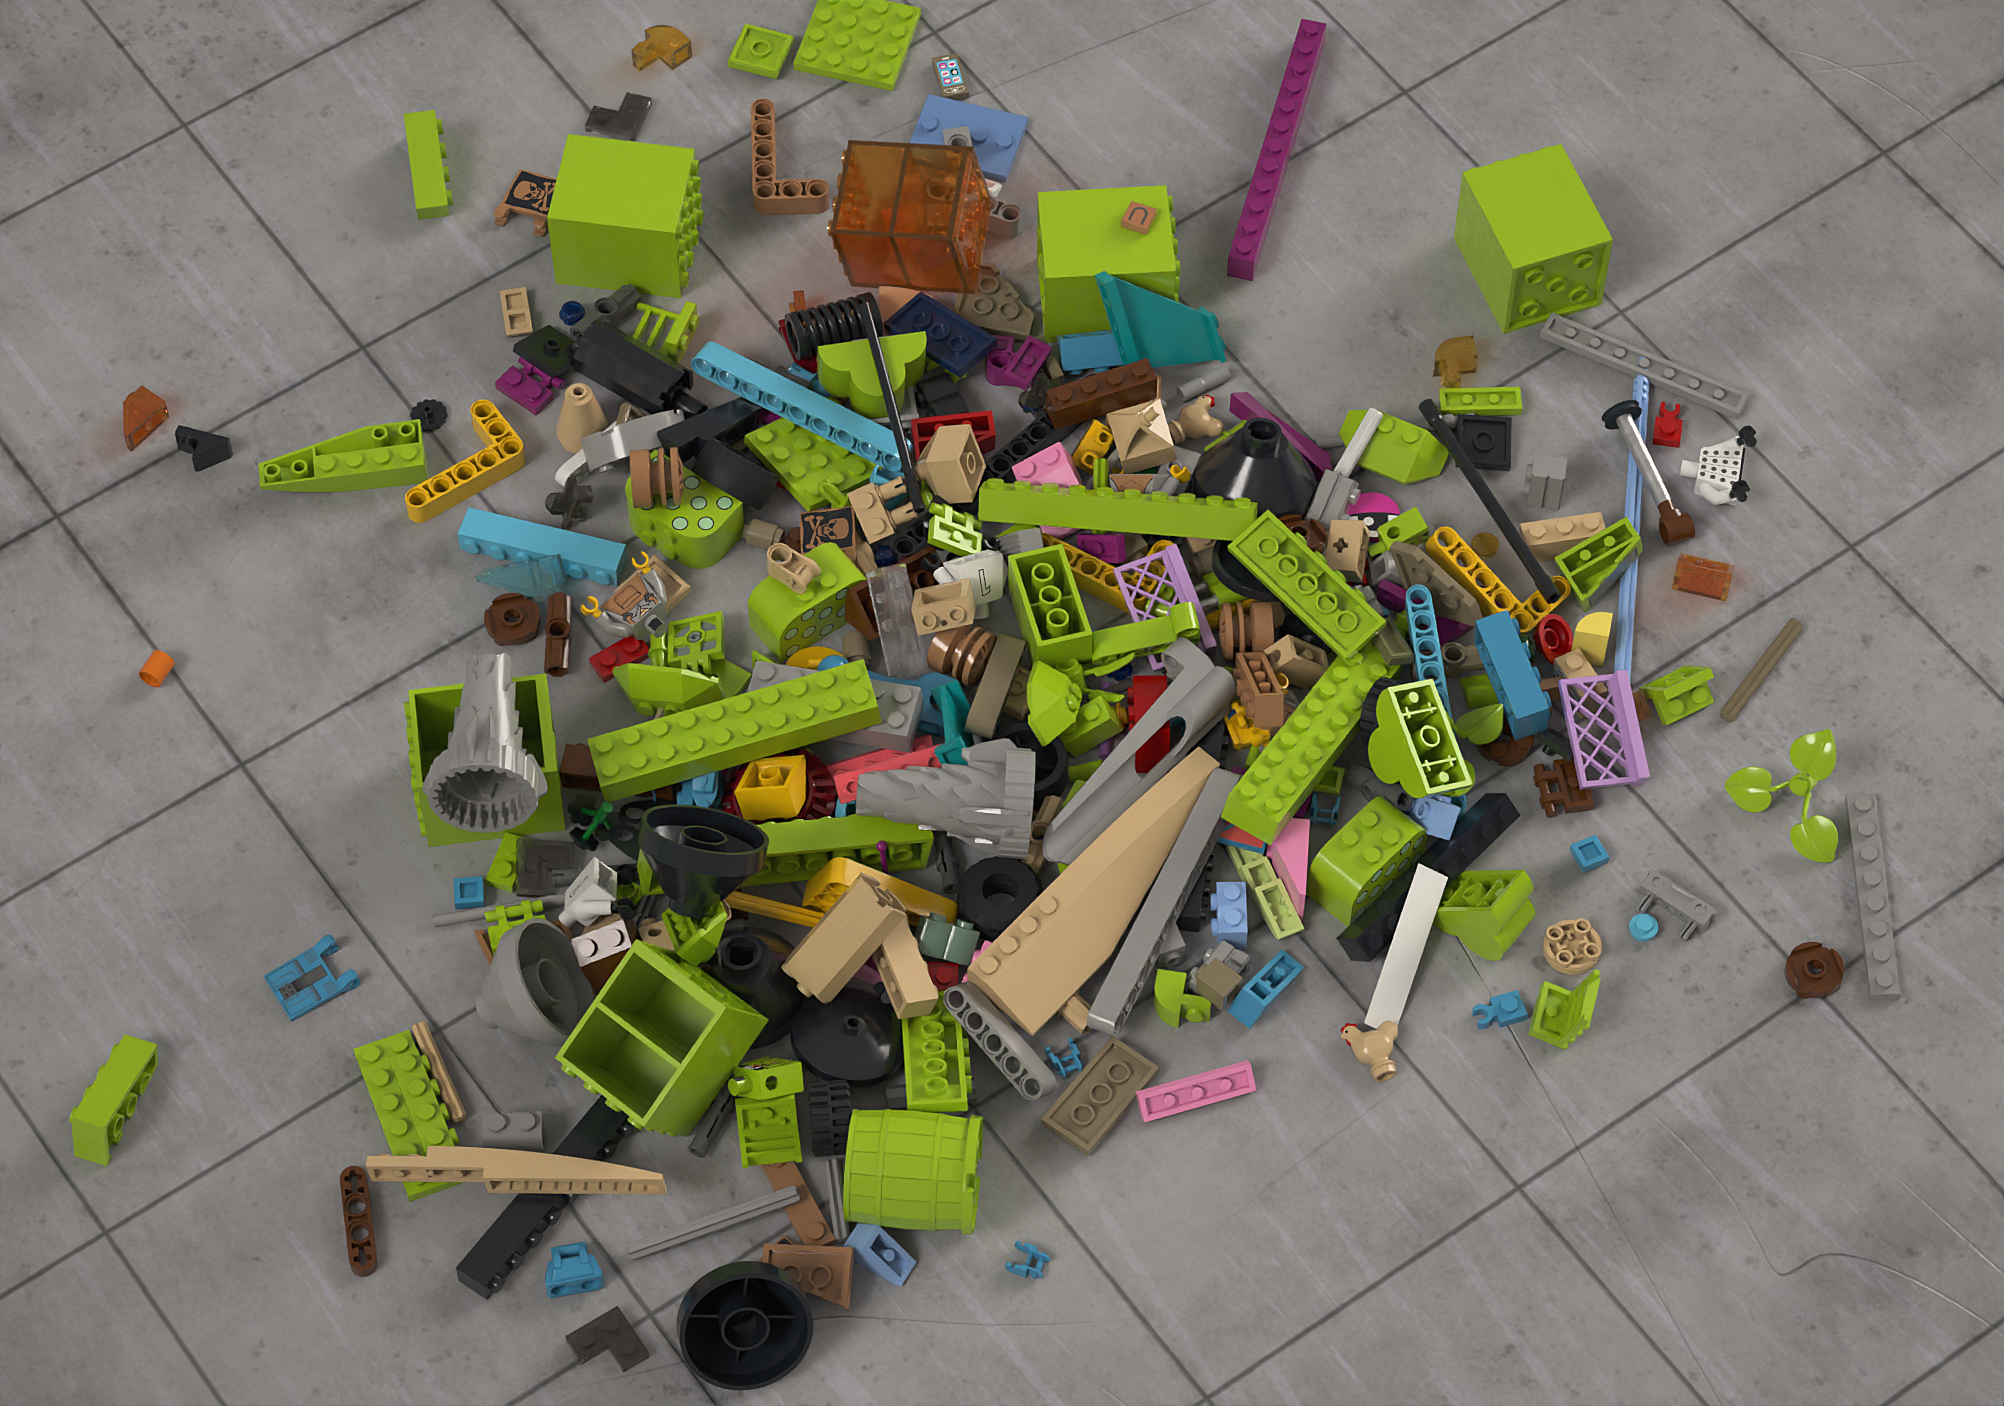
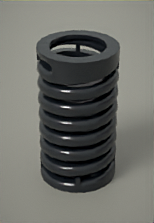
[785,292,883,360]

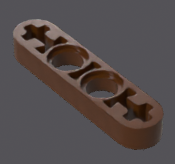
[340,1166,378,1277]

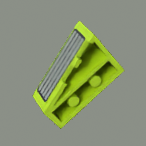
[1554,516,1643,613]

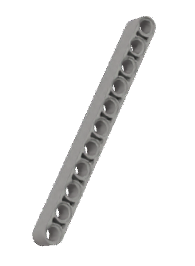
[1087,767,1243,1036]

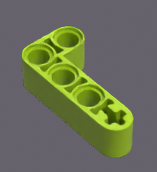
[1092,602,1201,665]

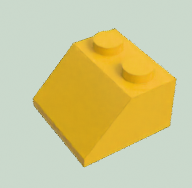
[734,755,806,821]

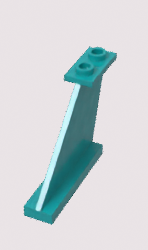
[1095,271,1226,368]
[930,678,975,765]

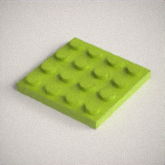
[793,0,921,91]
[744,395,883,511]

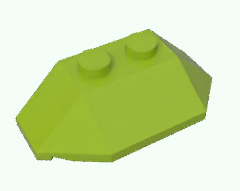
[1338,410,1449,485]
[1027,660,1082,747]
[612,663,725,716]
[661,902,728,967]

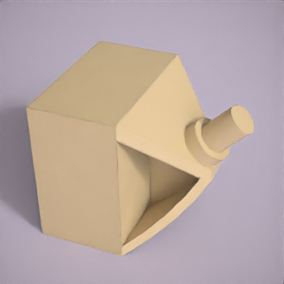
[1107,399,1177,474]
[902,424,986,504]

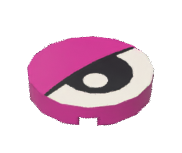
[1347,492,1400,543]

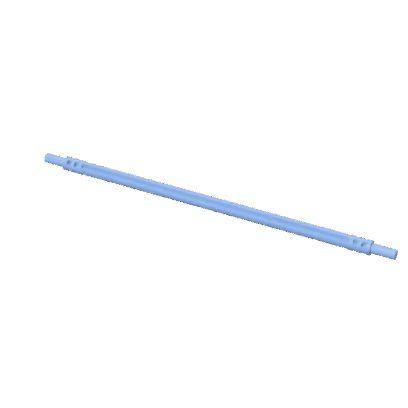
[1613,357,1650,722]

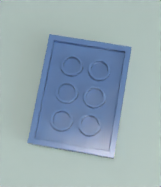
[906,94,1028,182]

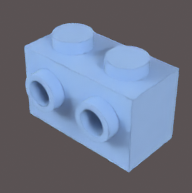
[1402,794,1460,840]
[1210,882,1248,950]

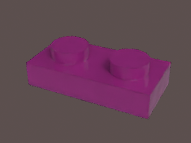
[1002,335,1052,391]
[1077,533,1127,563]
[1376,578,1425,627]

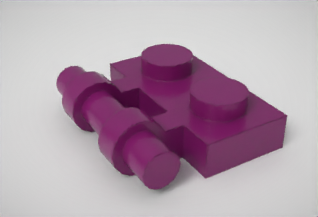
[495,357,566,416]

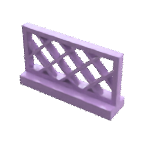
[1113,544,1217,672]
[1557,670,1650,790]

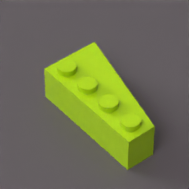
[403,110,453,220]
[69,1034,158,1167]

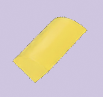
[1572,612,1613,667]

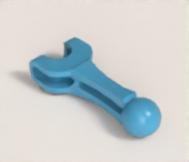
[817,655,962,737]

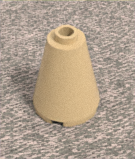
[556,383,610,454]

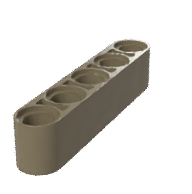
[964,633,1027,739]

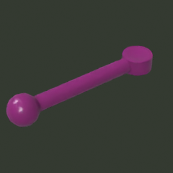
[876,841,888,875]

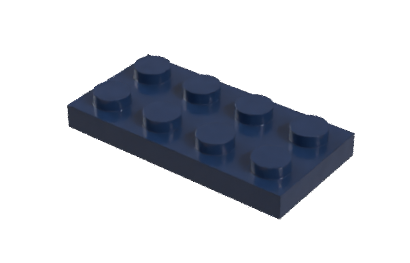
[883,291,998,378]

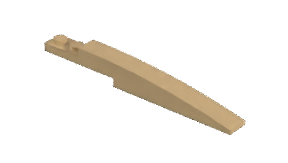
[366,1146,667,1195]

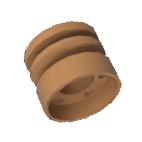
[630,447,684,508]
[1218,601,1274,661]
[926,620,997,688]

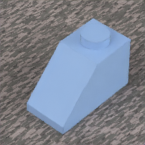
[843,1224,916,1286]

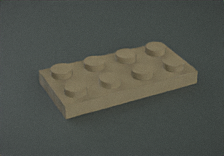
[1041,1036,1159,1157]

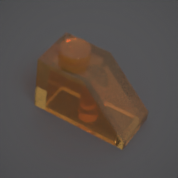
[123,385,169,452]

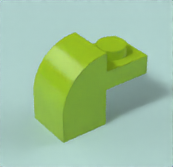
[1154,969,1212,1028]

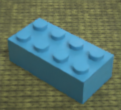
[1474,610,1552,741]

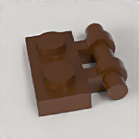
[1533,758,1594,818]

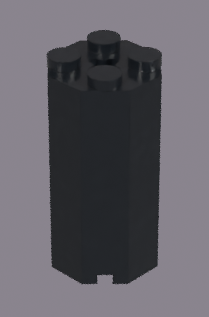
[572,319,694,415]

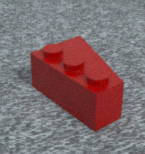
[911,410,996,482]
[1127,675,1170,773]

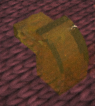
[631,25,692,72]
[1433,335,1478,388]

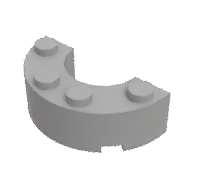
[580,409,685,473]

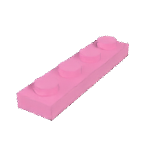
[1135,1060,1257,1123]

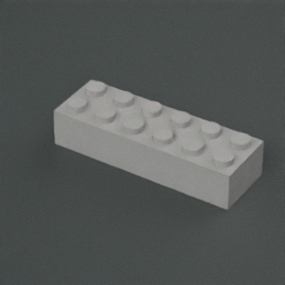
[747,661,924,753]

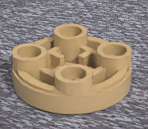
[1543,918,1602,975]

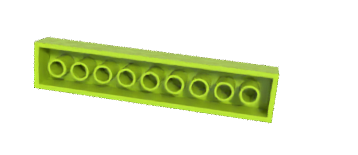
[1221,640,1405,845]
[587,659,882,802]
[637,814,934,896]

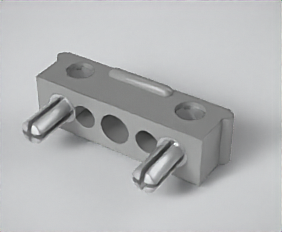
[1636,869,1717,941]

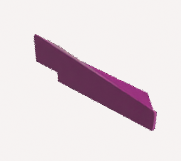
[1229,392,1331,483]

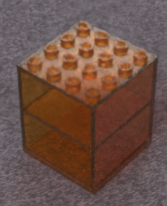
[828,140,992,294]

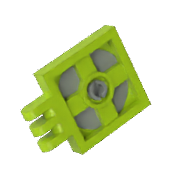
[668,611,725,674]

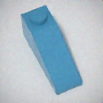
[1227,949,1304,1029]

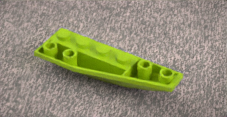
[258,419,428,492]

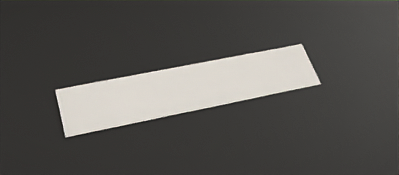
[1364,863,1448,1029]

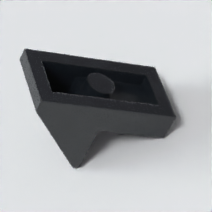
[175,425,233,472]

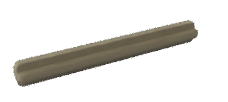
[1720,618,1803,722]

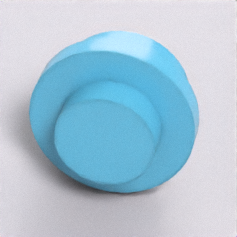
[1629,913,1658,942]

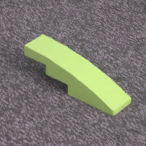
[1226,845,1304,941]

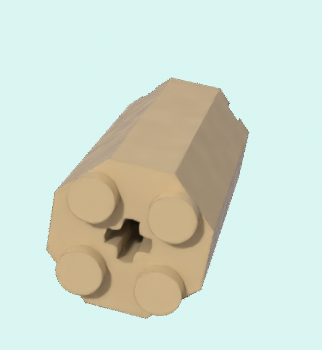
[781,872,906,1004]

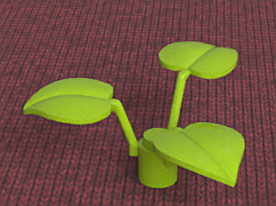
[1442,703,1504,797]
[1725,729,1838,863]

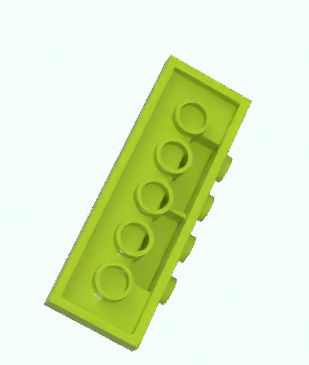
[1228,510,1386,662]
[902,991,972,1113]
[353,1030,465,1202]

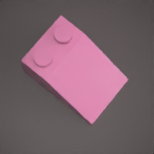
[1012,441,1084,540]
[1266,818,1310,923]

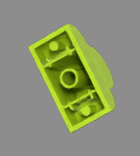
[817,331,927,419]
[1368,679,1473,798]
[1432,870,1536,961]

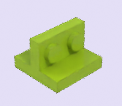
[1639,665,1714,725]

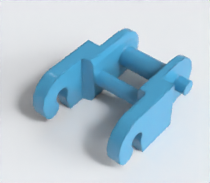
[1310,792,1341,829]
[1045,1037,1084,1079]
[1005,1241,1050,1279]

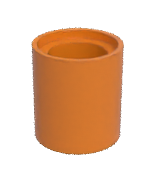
[138,650,175,688]

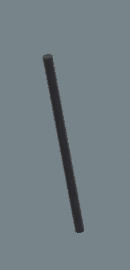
[859,302,925,513]

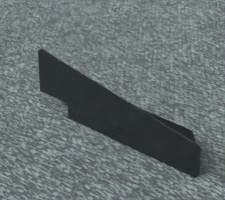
[657,397,765,464]

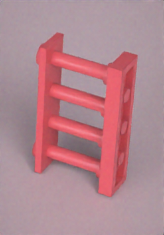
[825,734,942,804]

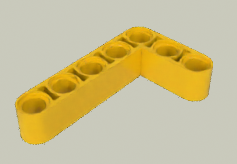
[405,399,526,523]
[1425,526,1571,634]
[1041,532,1174,614]
[801,857,958,927]

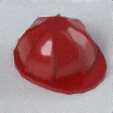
[1532,614,1574,665]

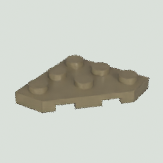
[953,259,1035,341]
[1389,541,1483,627]

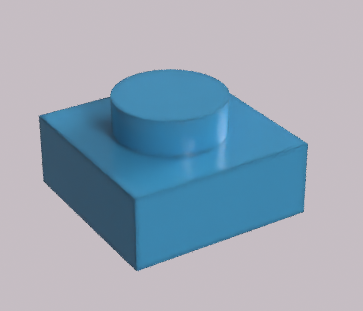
[1569,835,1609,873]
[454,876,485,909]

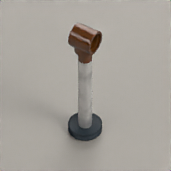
[1602,400,1695,546]

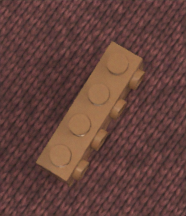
[1231,652,1284,730]

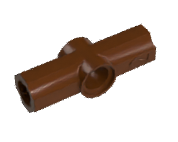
[544,592,573,677]

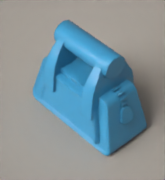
[692,770,726,810]
[545,1241,604,1298]

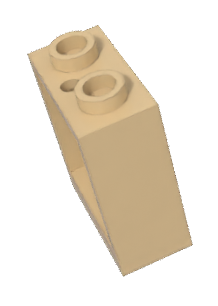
[911,578,976,636]

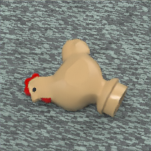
[1168,395,1224,445]
[1341,1021,1398,1082]

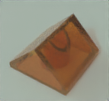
[1672,553,1735,602]

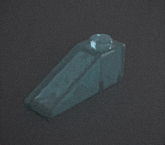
[475,554,569,599]

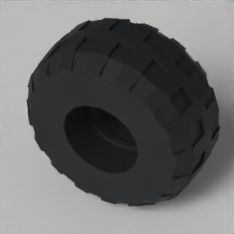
[957,856,1043,942]

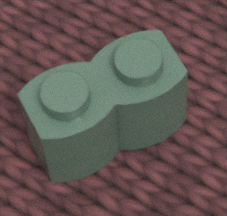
[914,912,980,966]

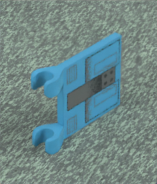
[264,935,360,1022]

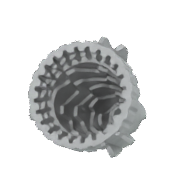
[422,652,547,833]
[856,738,1035,859]

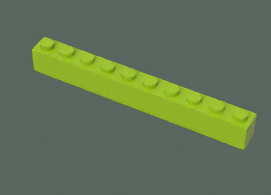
[978,478,1258,541]

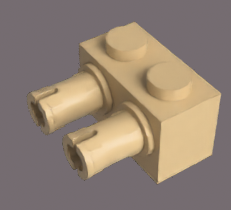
[847,476,919,544]

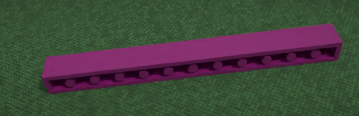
[1227,19,1327,281]

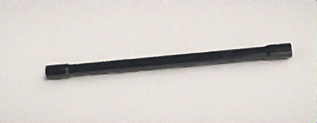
[1418,399,1561,604]

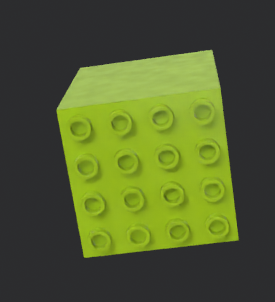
[547,134,704,298]
[1454,144,1613,334]
[1037,185,1181,343]
[404,673,566,847]
[555,939,768,1137]

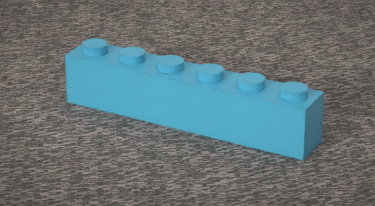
[458,507,628,586]

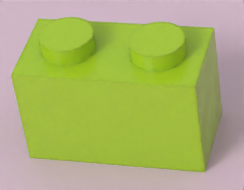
[1058,695,1124,758]

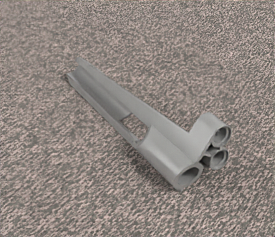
[1042,637,1236,865]

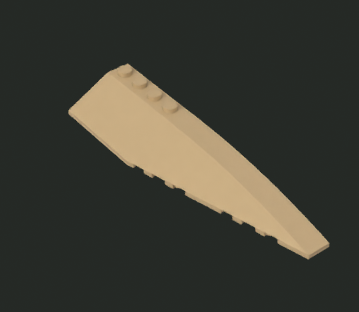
[967,746,1220,1037]

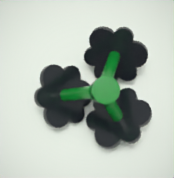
[567,794,625,852]

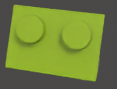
[632,301,700,364]
[1528,969,1601,1050]
[735,1093,802,1169]

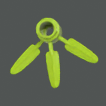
[1056,652,1135,703]

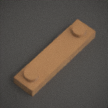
[760,1161,836,1246]

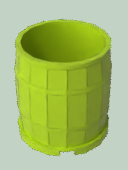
[843,1109,983,1235]

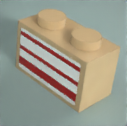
[1551,648,1608,719]

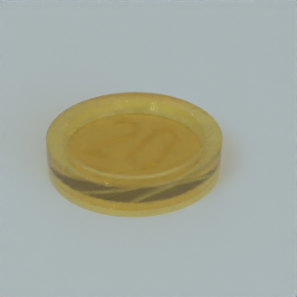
[1471,532,1499,558]

